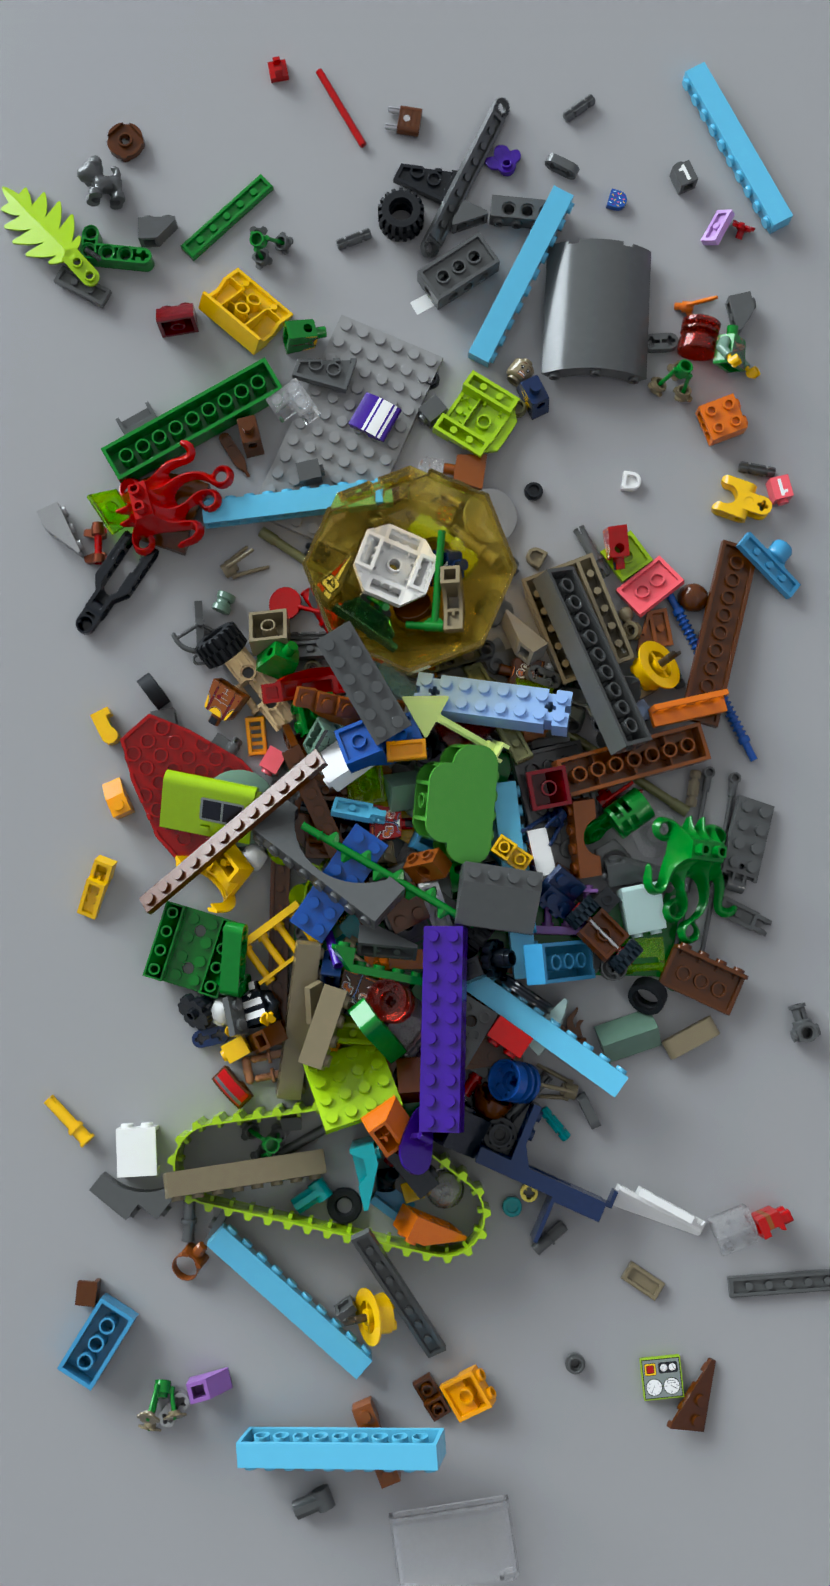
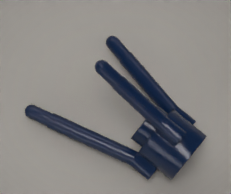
[520,807,567,847]

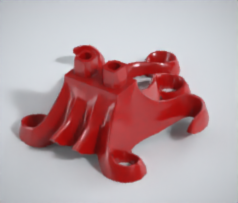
[115,440,234,556]

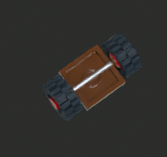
[564,895,644,974]

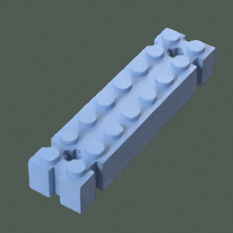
[414,672,573,737]

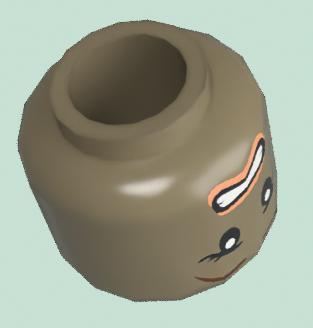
[506,358,534,387]

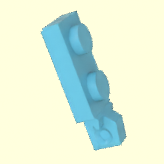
[331,797,387,824]

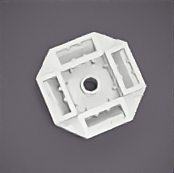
[353,524,436,608]

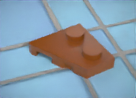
[636,608,674,652]

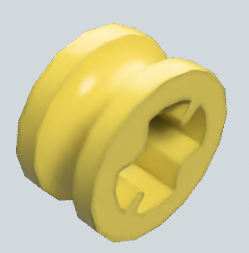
[520,1184,538,1202]

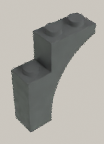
[89,1171,172,1220]

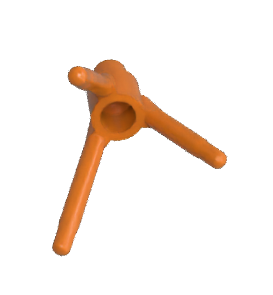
[674,295,718,334]

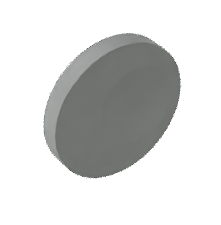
[463,488,517,544]

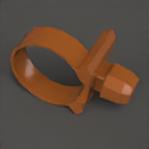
[172,1241,209,1281]

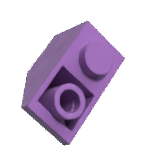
[186,1367,233,1404]

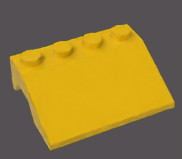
[198,268,293,355]

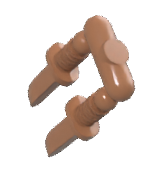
[242,1048,281,1085]

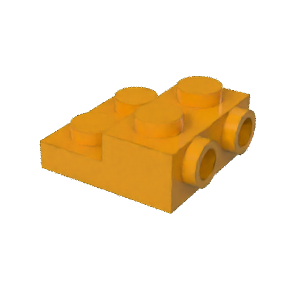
[439,1364,497,1423]

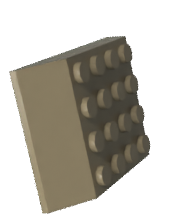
[521,553,635,685]

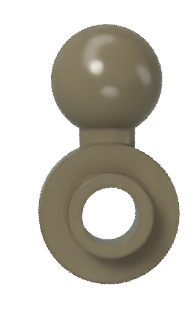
[618,607,642,641]

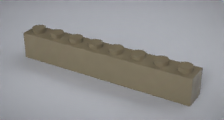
[276,940,324,1100]
[163,1149,327,1202]

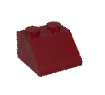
[156,302,199,338]
[525,765,572,811]

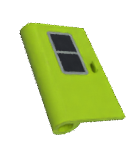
[160,769,262,844]

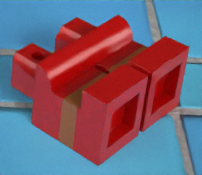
[747,1206,794,1240]

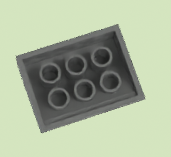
[454,861,543,935]

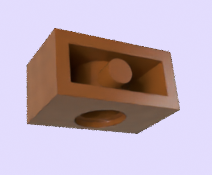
[403,848,452,884]

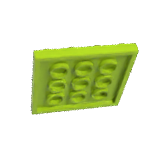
[302,1044,403,1135]

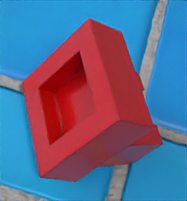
[267,56,289,83]

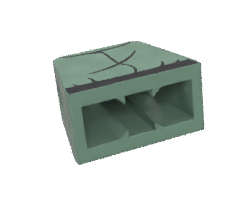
[302,717,343,755]

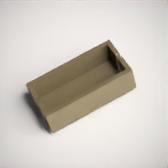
[298,984,352,1071]

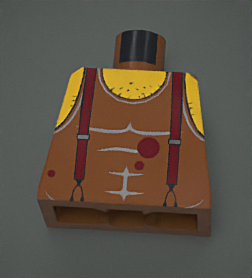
[204,678,251,726]

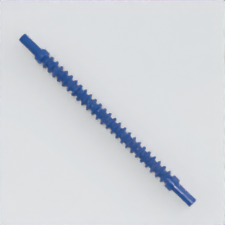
[667,593,758,762]

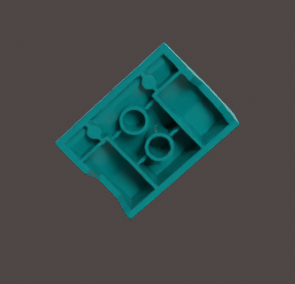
[349,1136,382,1211]

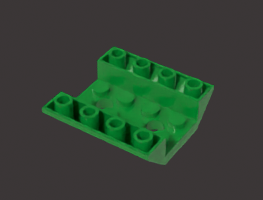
[142,901,239,999]

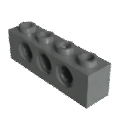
[489,195,562,232]

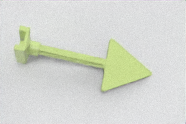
[402,696,510,763]

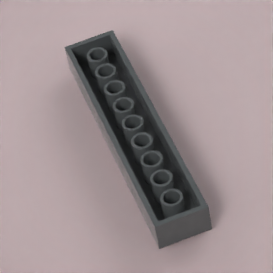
[533,566,653,756]

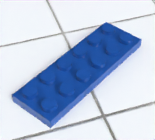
[290,823,389,944]

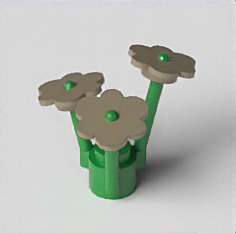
[137,1379,187,1432]

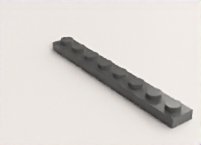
[351,1227,446,1358]

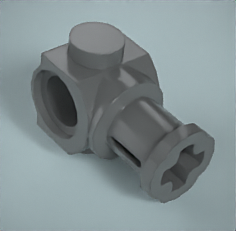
[788,1002,821,1043]

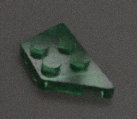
[331,597,398,653]

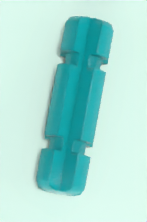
[541,1106,571,1141]

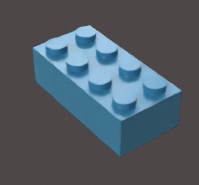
[523,940,596,985]
[57,1293,139,1391]

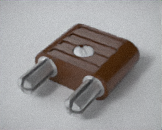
[385,105,423,137]

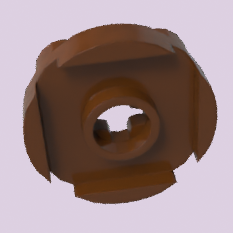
[107,122,145,162]

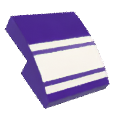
[348,392,402,442]

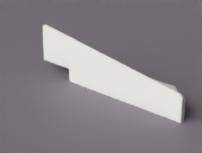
[613,1183,706,1236]

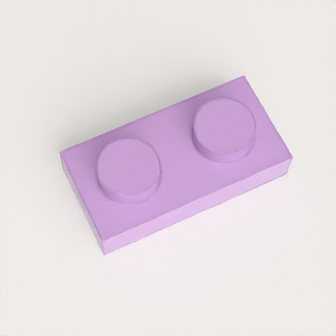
[701,209,735,245]

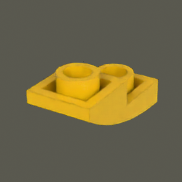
[490,834,534,870]

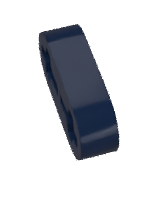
[192,1026,229,1048]

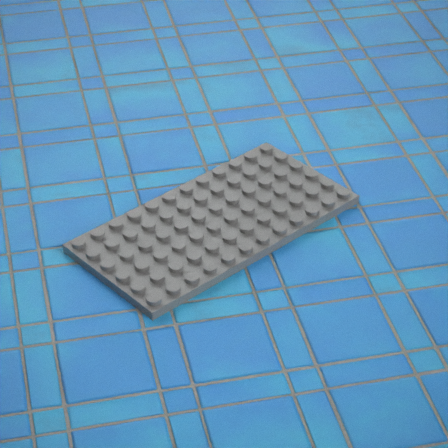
[258,315,443,555]

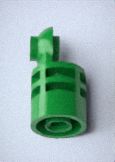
[584,787,655,844]

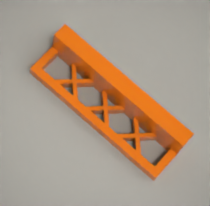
[648,688,729,728]

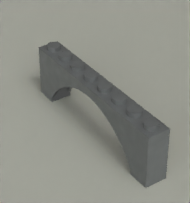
[252,800,405,930]

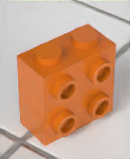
[695,393,748,447]

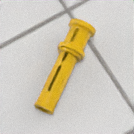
[44,1095,95,1148]

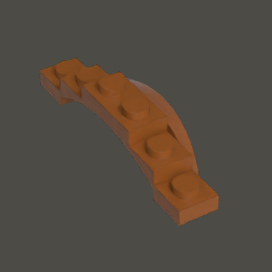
[293,686,406,726]

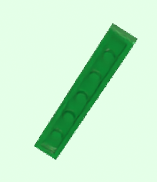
[181,174,274,261]

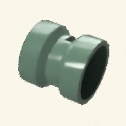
[212,590,236,615]

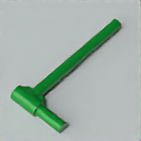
[405,530,446,632]

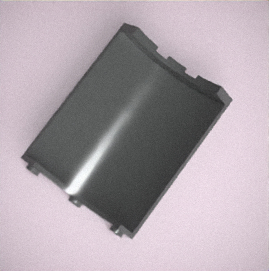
[541,238,651,384]

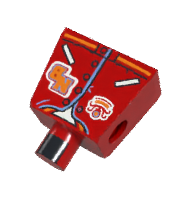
[603,524,630,570]
[369,804,413,841]

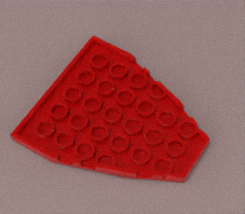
[120,714,253,858]

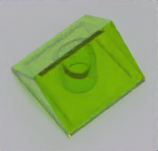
[87,489,129,535]
[347,765,387,805]

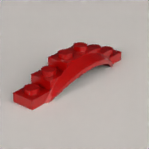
[261,667,345,704]

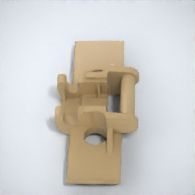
[224,646,296,732]

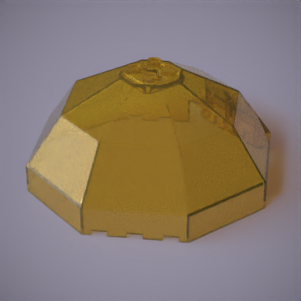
[302,465,517,676]

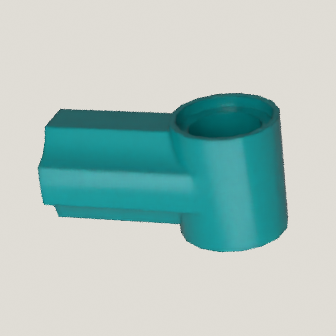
[291,1177,333,1214]

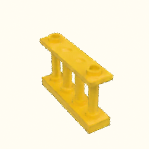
[247,900,323,986]

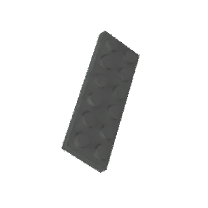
[315,620,411,745]

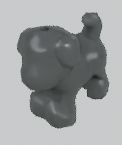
[77,155,125,210]

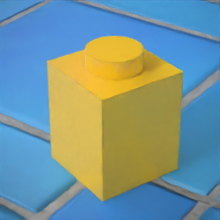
[220,1036,252,1064]

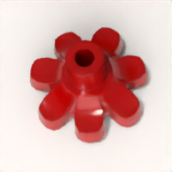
[732,220,756,240]

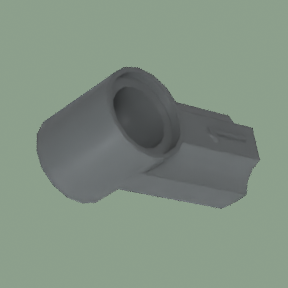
[292,1484,336,1520]

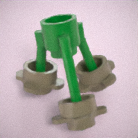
[648,359,693,402]

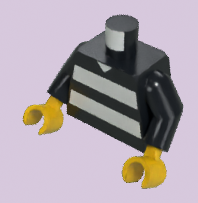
[224,981,281,1037]

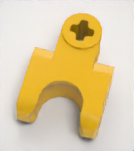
[711,475,772,523]

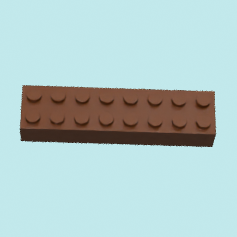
[551,722,711,798]

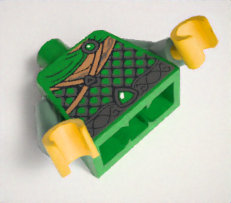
[713,325,761,379]

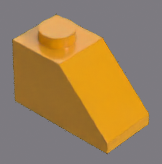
[102,777,135,820]

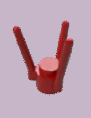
[596,781,644,809]

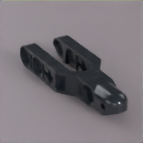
[76,530,159,635]

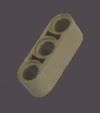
[661,1015,720,1060]

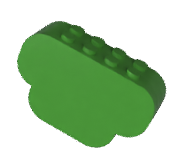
[412,744,499,864]

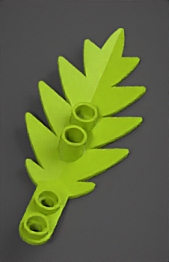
[1,186,100,287]

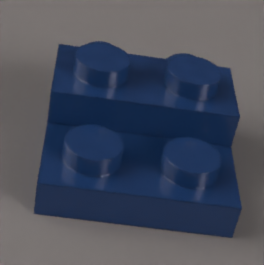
[539,864,587,919]

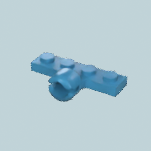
[736,532,801,599]

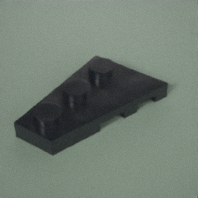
[393,163,458,204]

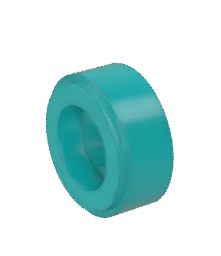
[502,1196,522,1217]

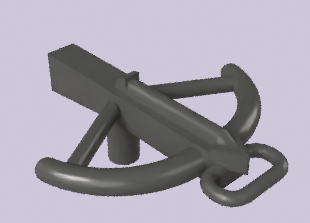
[171,601,214,665]

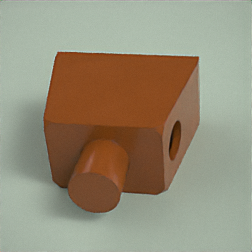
[443,454,487,493]

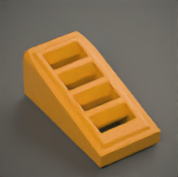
[245,715,268,756]

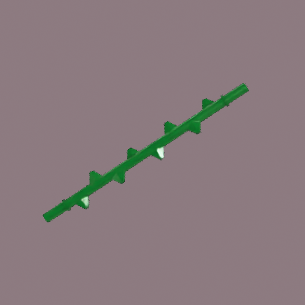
[300,822,473,928]

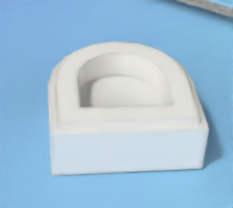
[621,471,641,492]

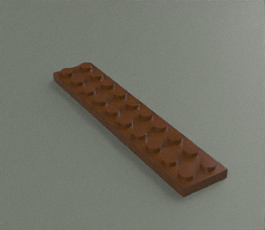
[684,539,755,728]

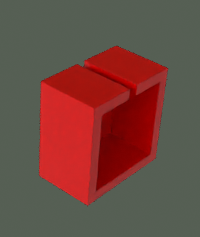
[486,1015,533,1060]

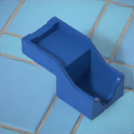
[334,712,427,774]

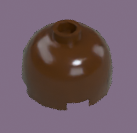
[473,1082,513,1120]

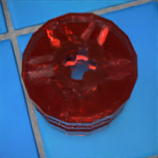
[677,314,721,361]
[366,979,415,1024]

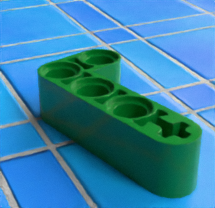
[80,225,155,272]
[220,921,251,998]
[347,998,407,1064]

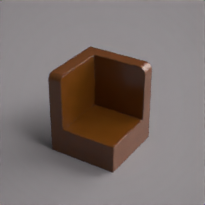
[75,1278,101,1307]

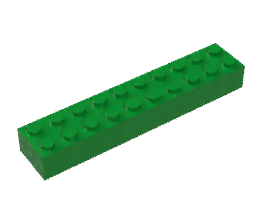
[101,357,285,483]

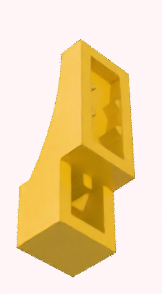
[77,855,118,920]

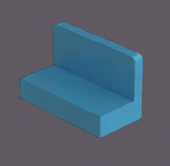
[370,1188,415,1221]

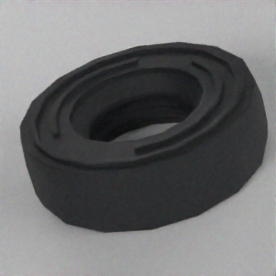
[327,1187,362,1224]

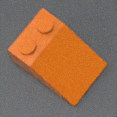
[393,1203,467,1246]

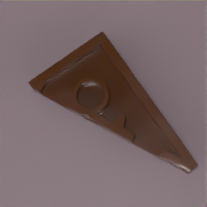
[667,1358,716,1432]

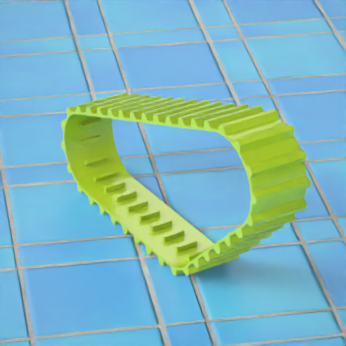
[167,1100,491,1263]

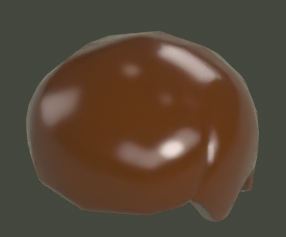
[677,583,708,612]

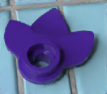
[485,145,521,177]

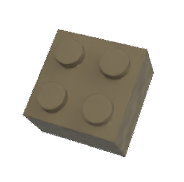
[249,608,291,656]

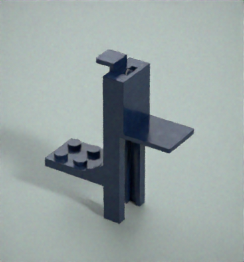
[474,1101,618,1244]

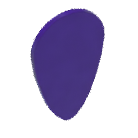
[399,1106,433,1175]

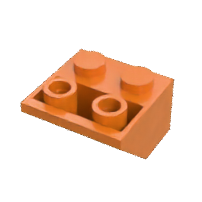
[360,1095,410,1158]

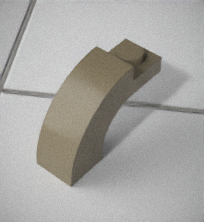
[440,565,465,633]

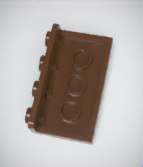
[658,942,749,1016]

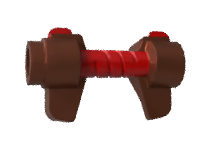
[83,521,107,565]

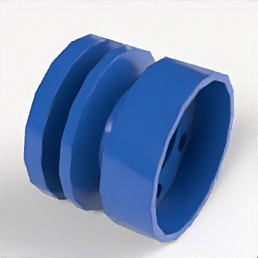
[488,1059,541,1104]

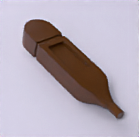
[219,433,250,477]

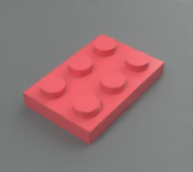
[616,555,684,618]

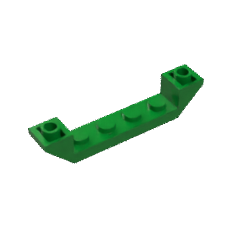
[331,941,423,986]

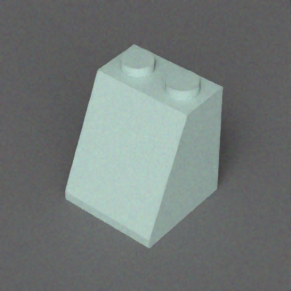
[616,881,667,939]

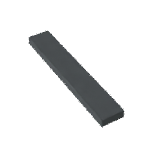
[727,1269,830,1298]

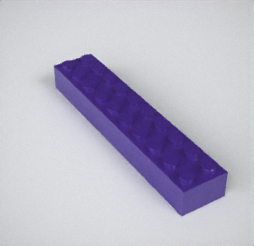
[419,926,468,1133]

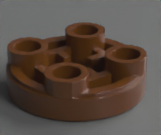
[393,594,432,623]

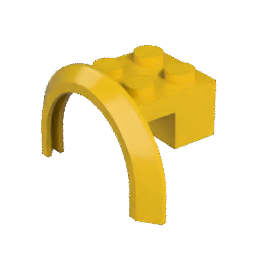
[175,844,254,913]

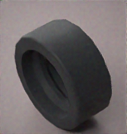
[137,673,170,710]
[628,976,668,1015]

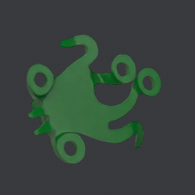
[643,816,737,944]

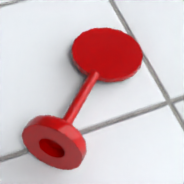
[269,587,345,629]

